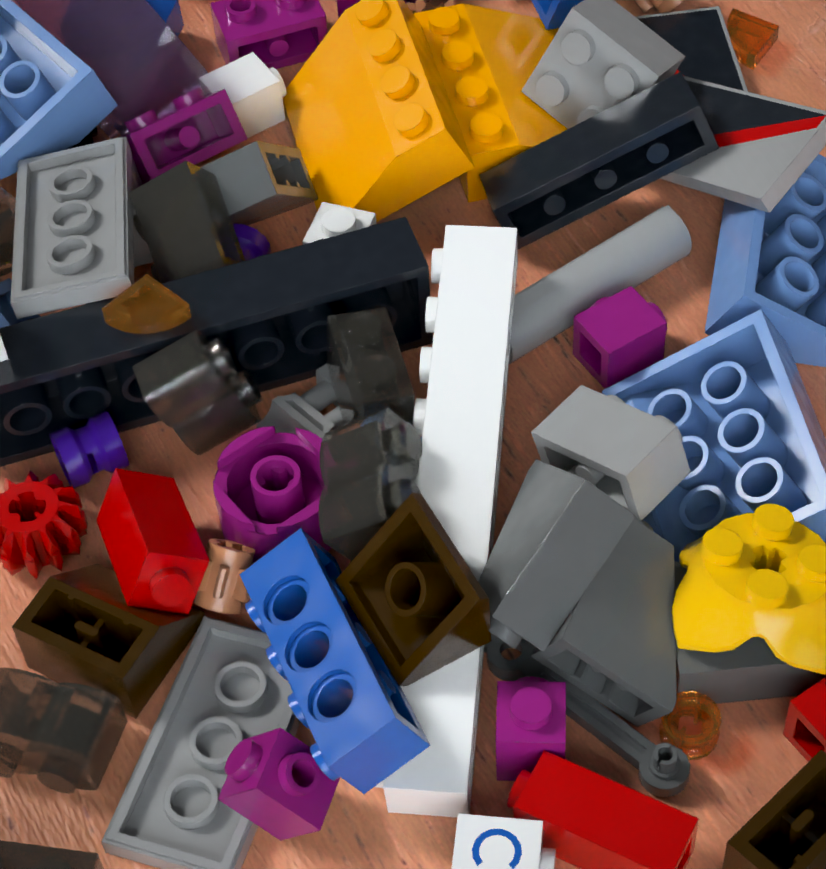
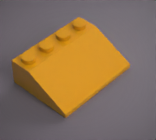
[283,0,475,222]
[413,3,567,203]

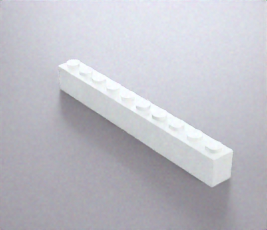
[374,225,518,818]

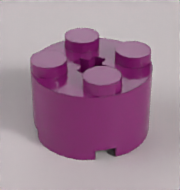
[213,426,345,562]

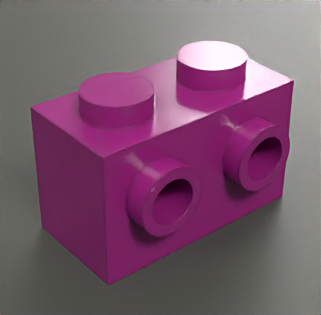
[210,0,328,69]
[117,87,248,187]

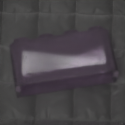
[11,0,208,139]

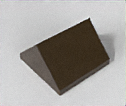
[335,493,491,686]

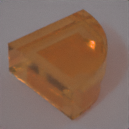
[727,8,779,69]
[102,274,191,334]

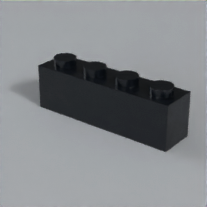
[479,71,719,249]

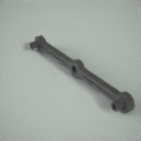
[347,521,690,797]

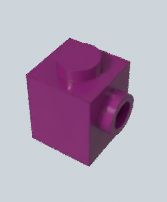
[573,286,668,389]
[496,676,566,781]
[218,727,340,841]

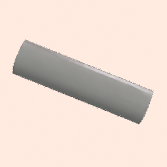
[509,205,692,364]

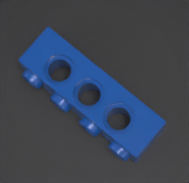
[239,528,431,794]

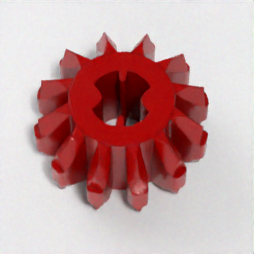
[0,470,88,579]

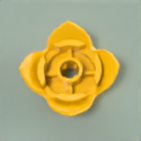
[672,504,826,675]

